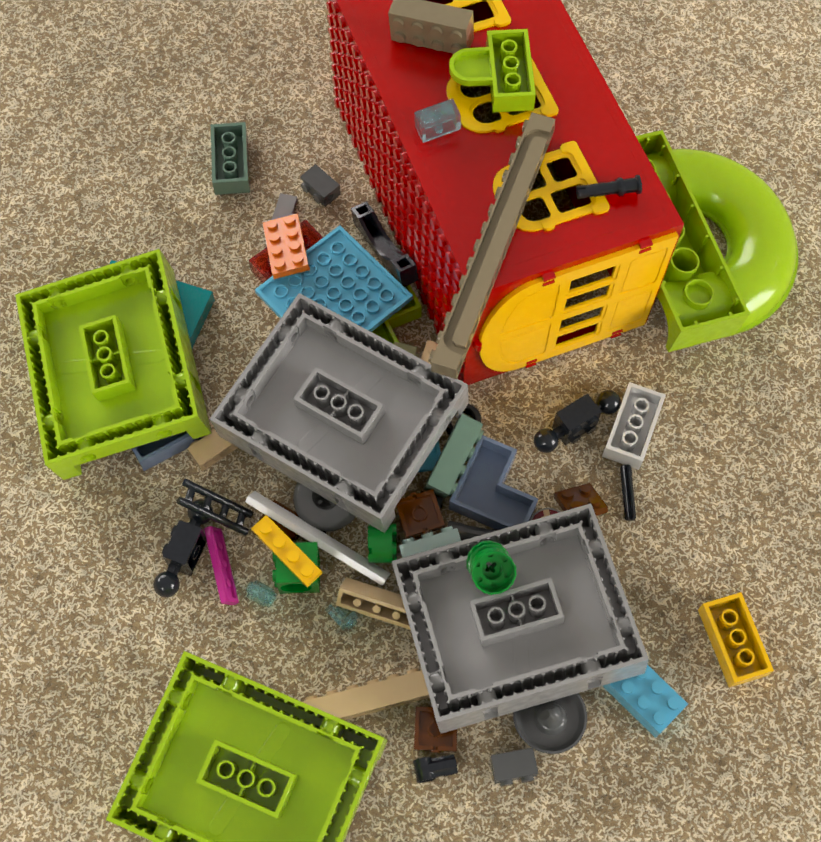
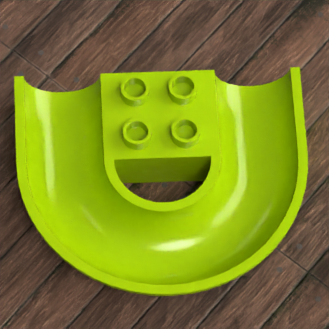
[636,130,798,352]

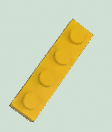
[251,515,322,587]

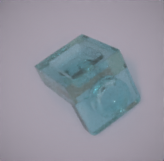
[325,604,358,631]

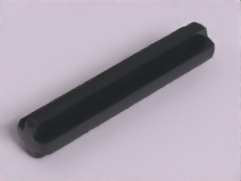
[620,465,636,521]

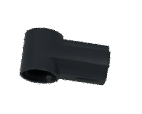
[413,754,458,783]

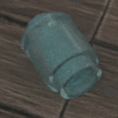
[245,580,277,608]

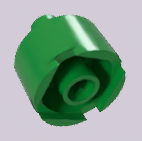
[368,523,397,563]

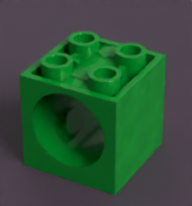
[272,542,320,594]

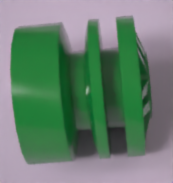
[466,540,516,595]

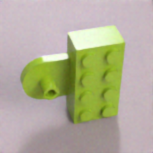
[449,29,536,112]

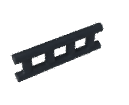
[177,479,254,536]

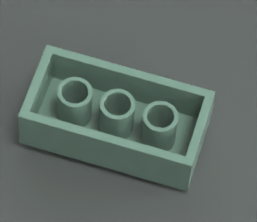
[211,122,250,195]
[423,413,484,499]

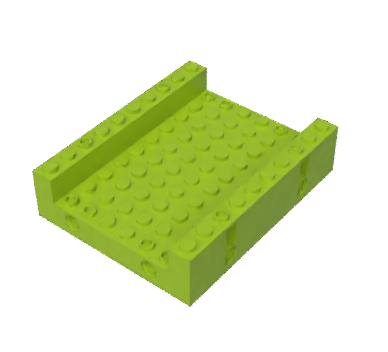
[15,249,212,480]
[106,651,388,842]

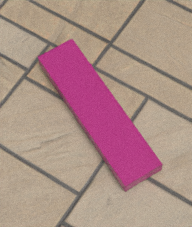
[204,526,239,605]

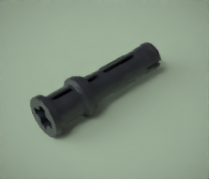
[576,175,642,199]

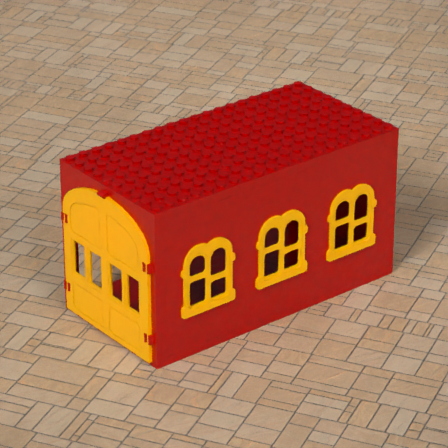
[326,0,684,385]

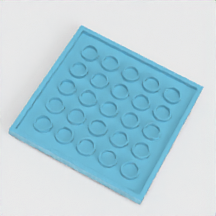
[255,225,413,332]

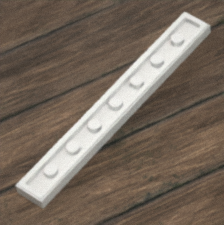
[245,491,391,586]

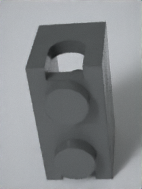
[300,164,341,207]
[490,748,539,787]

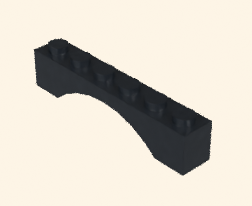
[351,201,419,287]

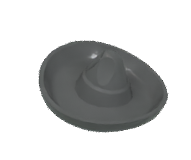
[293,482,356,532]
[513,693,587,754]

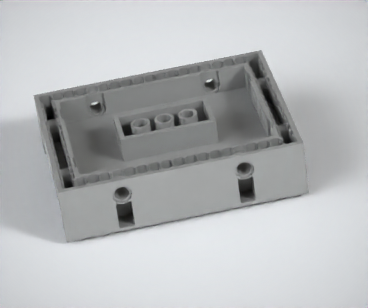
[209,293,469,533]
[392,503,649,734]

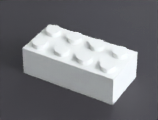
[602,382,666,470]

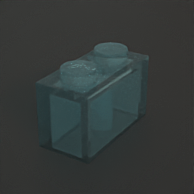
[414,98,461,143]

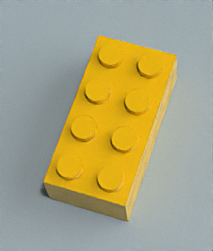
[698,592,774,688]

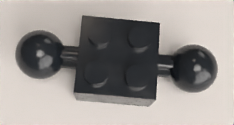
[534,390,621,453]
[153,499,213,598]

